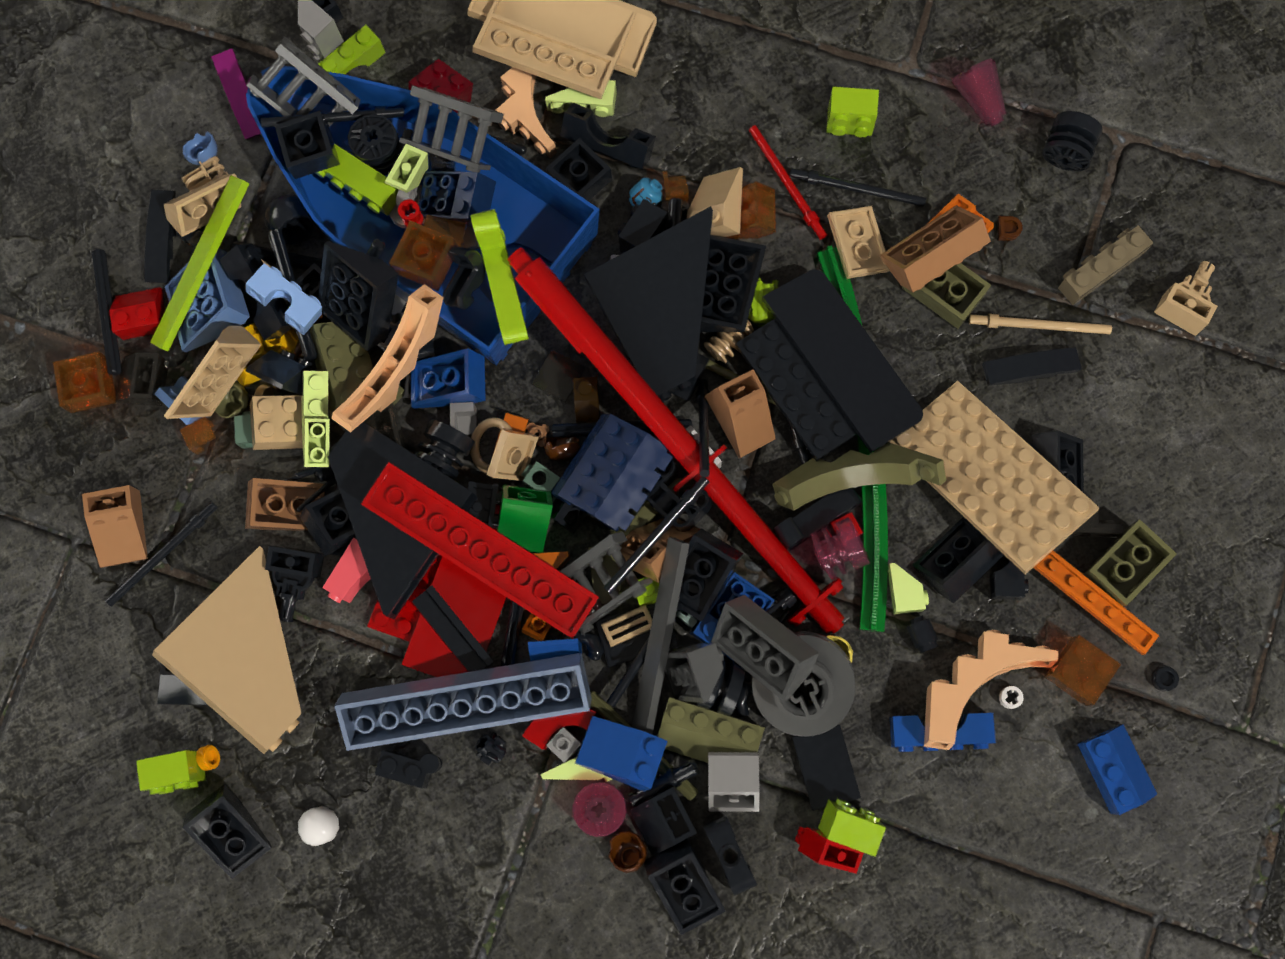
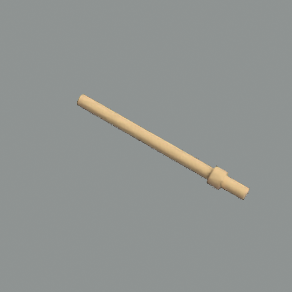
[969,314,1112,334]

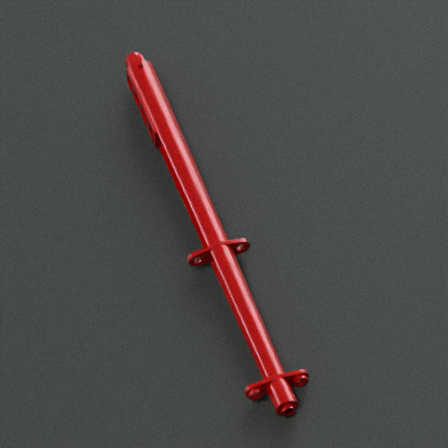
[507,247,844,633]

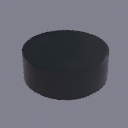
[1151,666,1179,692]

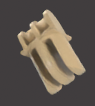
[181,156,228,191]

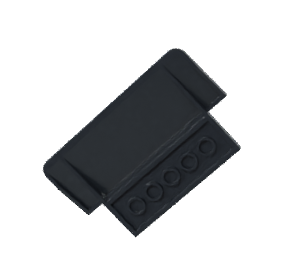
[735,269,923,461]

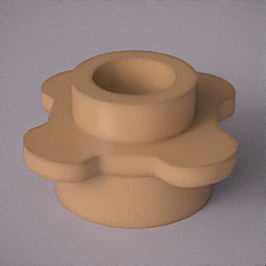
[526,422,550,447]

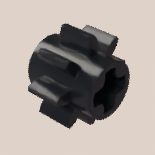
[475,732,506,765]

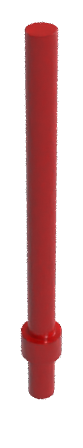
[749,125,827,240]

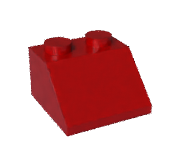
[110,287,165,340]

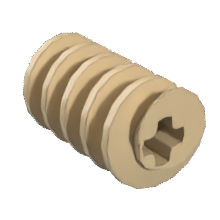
[704,320,754,364]

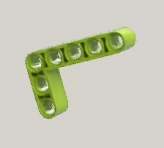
[470,209,529,345]

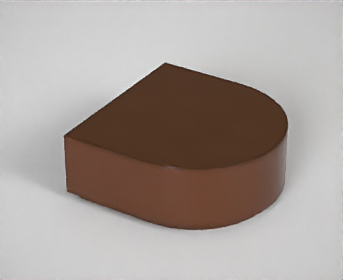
[997,216,1023,241]

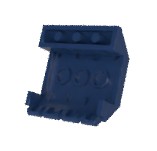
[551,414,673,532]

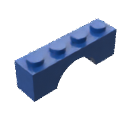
[889,713,996,752]

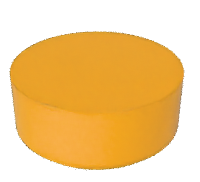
[196,745,220,771]

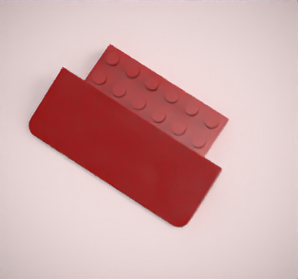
[367,504,506,677]

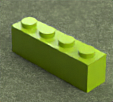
[315,144,399,216]

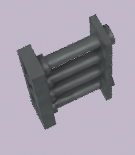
[246,37,361,127]
[399,86,504,173]
[560,532,653,635]

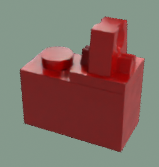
[795,826,864,873]

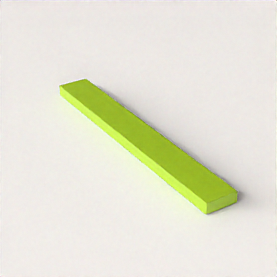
[150,175,249,351]

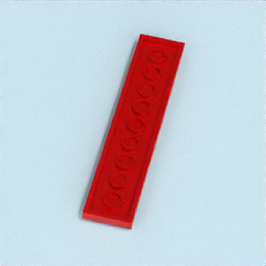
[361,462,599,639]

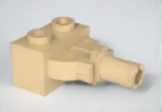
[1154,261,1217,336]

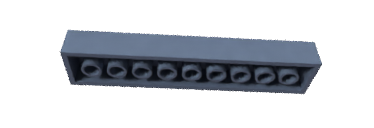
[335,653,592,751]

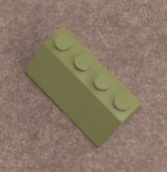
[658,697,765,763]

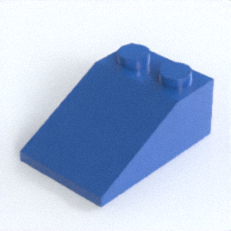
[411,348,486,408]
[575,716,667,791]

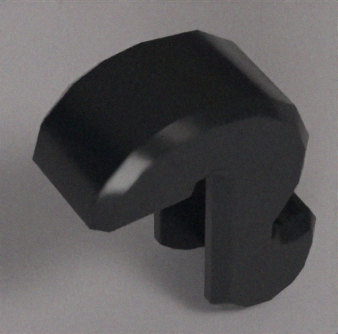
[443,246,485,310]

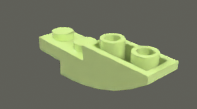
[302,371,329,467]

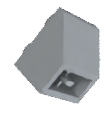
[708,752,759,812]

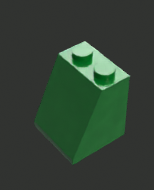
[496,485,553,554]

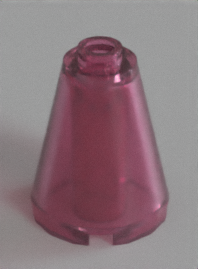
[952,58,1006,127]

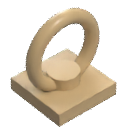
[470,417,539,481]

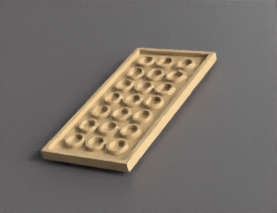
[889,380,1099,574]

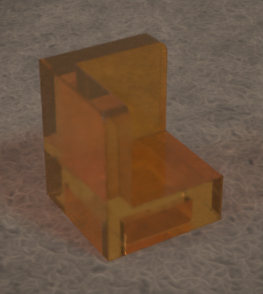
[663,171,689,205]
[180,417,215,455]

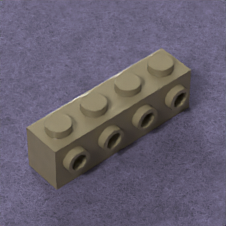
[1058,225,1153,305]

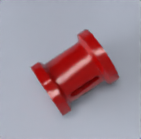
[398,199,424,229]

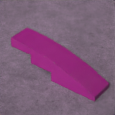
[211,49,261,140]

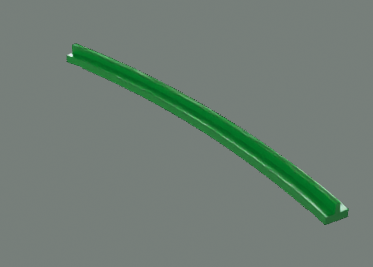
[817,245,888,632]

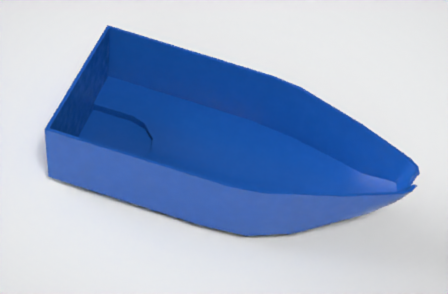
[246,66,600,365]

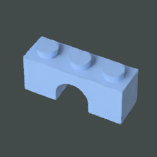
[246,263,322,335]

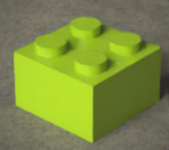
[826,87,879,137]
[136,750,206,795]
[818,798,886,857]

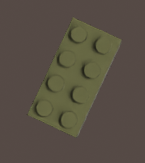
[310,322,379,422]

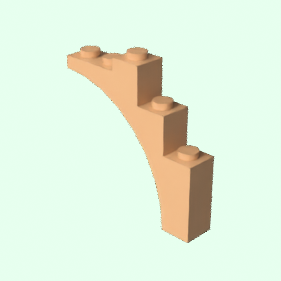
[496,67,557,159]
[332,284,444,432]
[924,630,1058,750]

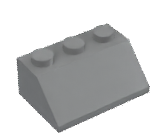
[298,0,344,64]

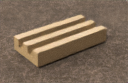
[601,604,652,647]

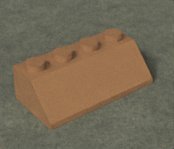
[880,205,991,292]

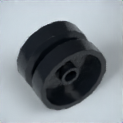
[696,657,746,716]

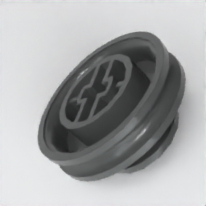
[752,631,855,737]

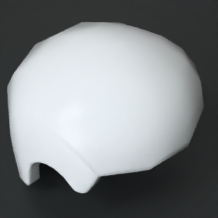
[298,806,339,846]

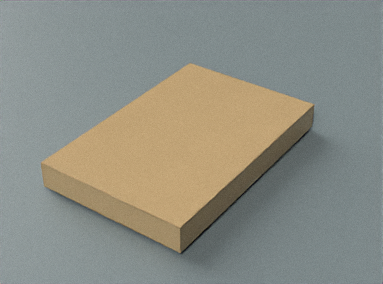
[827,206,890,279]

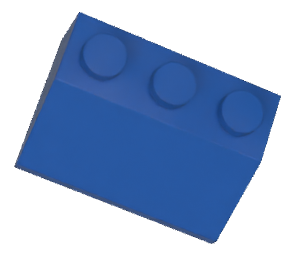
[1077,724,1157,815]

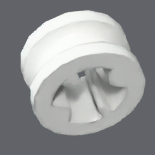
[999,686,1023,709]

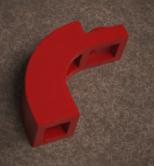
[522,709,598,750]

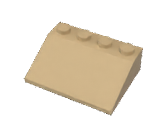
[164,325,262,419]

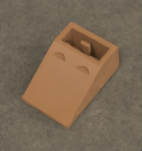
[705,369,776,459]
[82,485,148,568]
[620,518,700,583]

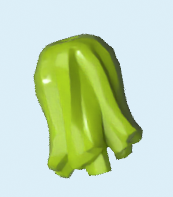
[748,278,779,327]

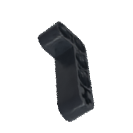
[773,488,863,552]

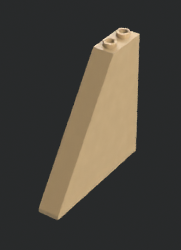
[152,546,302,754]

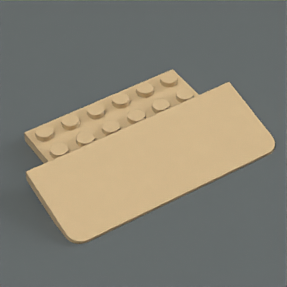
[468,0,657,99]

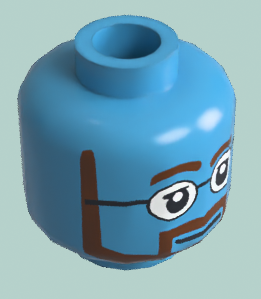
[629,177,663,207]

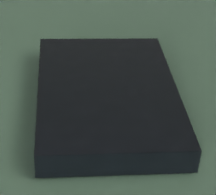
[596,603,679,667]
[792,725,861,811]

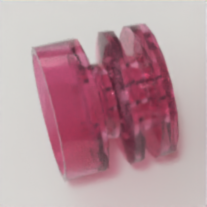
[811,517,870,580]
[573,783,627,837]

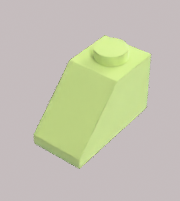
[385,144,428,193]
[888,563,929,615]

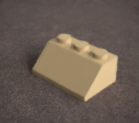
[164,174,241,237]

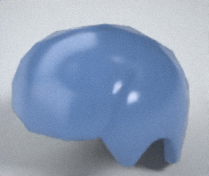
[183,131,218,165]

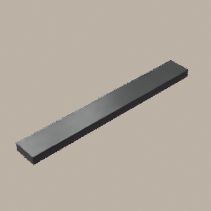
[632,537,689,734]

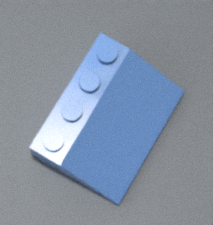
[165,248,250,352]

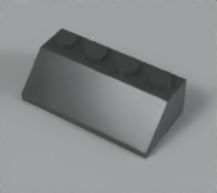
[711,595,819,702]
[665,643,724,703]

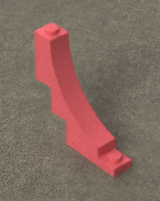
[322,538,440,603]

